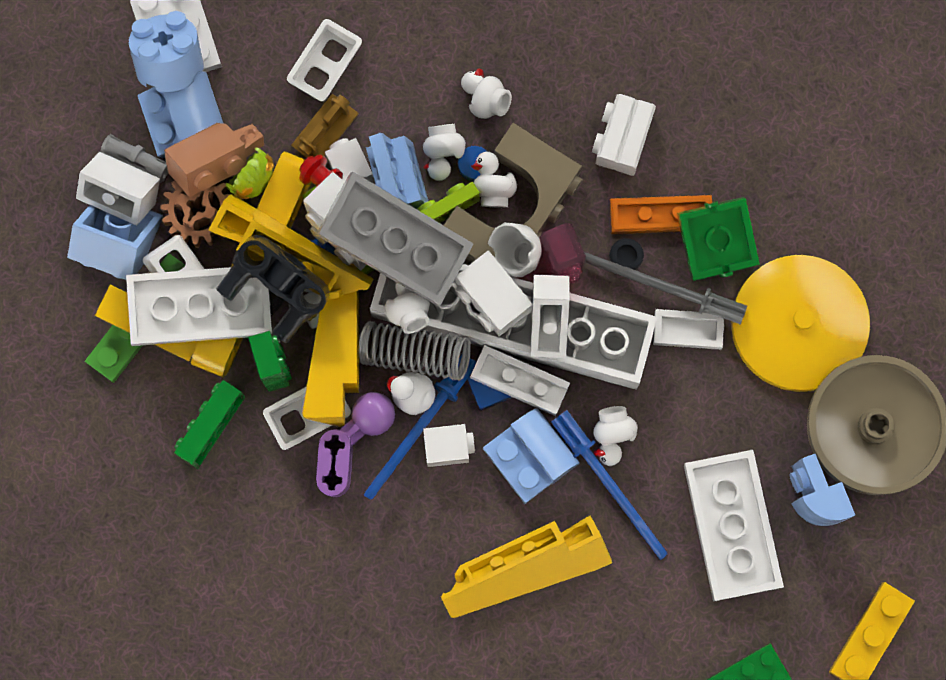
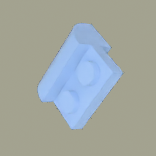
[137,71,224,158]
[366,133,428,209]
[483,408,580,504]
[790,454,855,526]

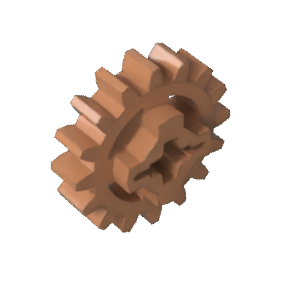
[160,181,230,248]

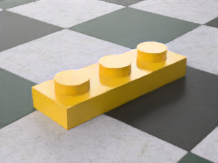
[829,582,915,680]

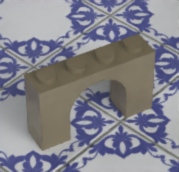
[444,123,583,279]

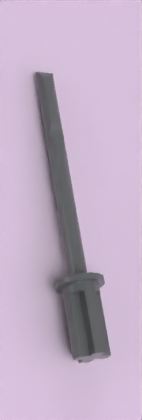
[579,252,747,324]

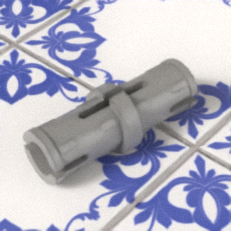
[100,134,168,183]

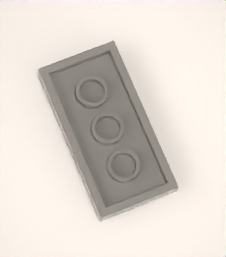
[316,172,473,306]

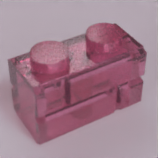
[539,223,586,285]

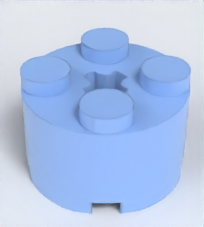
[129,11,204,92]

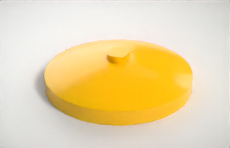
[731,255,870,392]

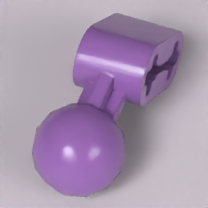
[316,392,395,497]

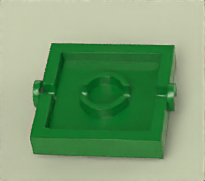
[677,197,760,281]

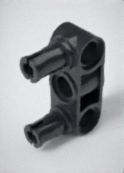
[216,235,330,344]

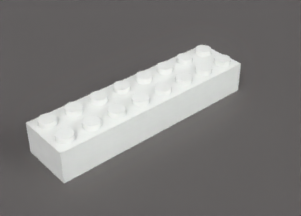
[370,264,657,390]

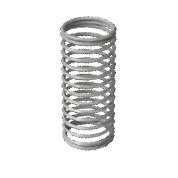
[358,321,470,381]

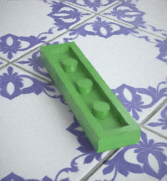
[85,253,185,383]

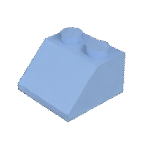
[67,205,163,280]

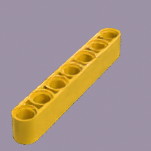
[191,151,310,378]

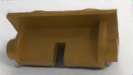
[291,94,359,158]

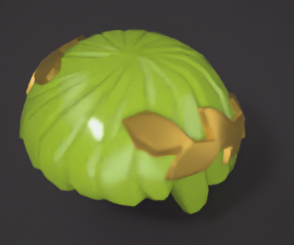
[225,147,274,199]

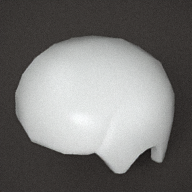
[488,222,542,277]

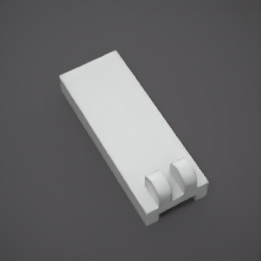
[470,345,570,416]

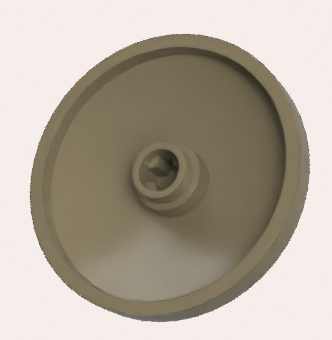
[807,355,946,495]

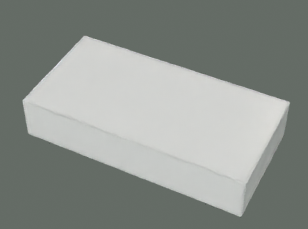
[653,309,724,349]

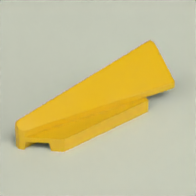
[208,194,373,300]
[302,263,359,427]
[441,516,612,618]

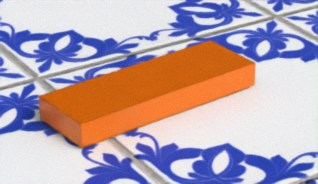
[610,195,712,234]

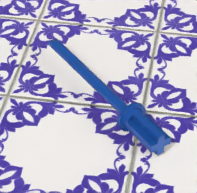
[364,355,477,499]
[551,410,668,560]

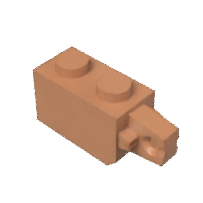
[164,123,264,197]

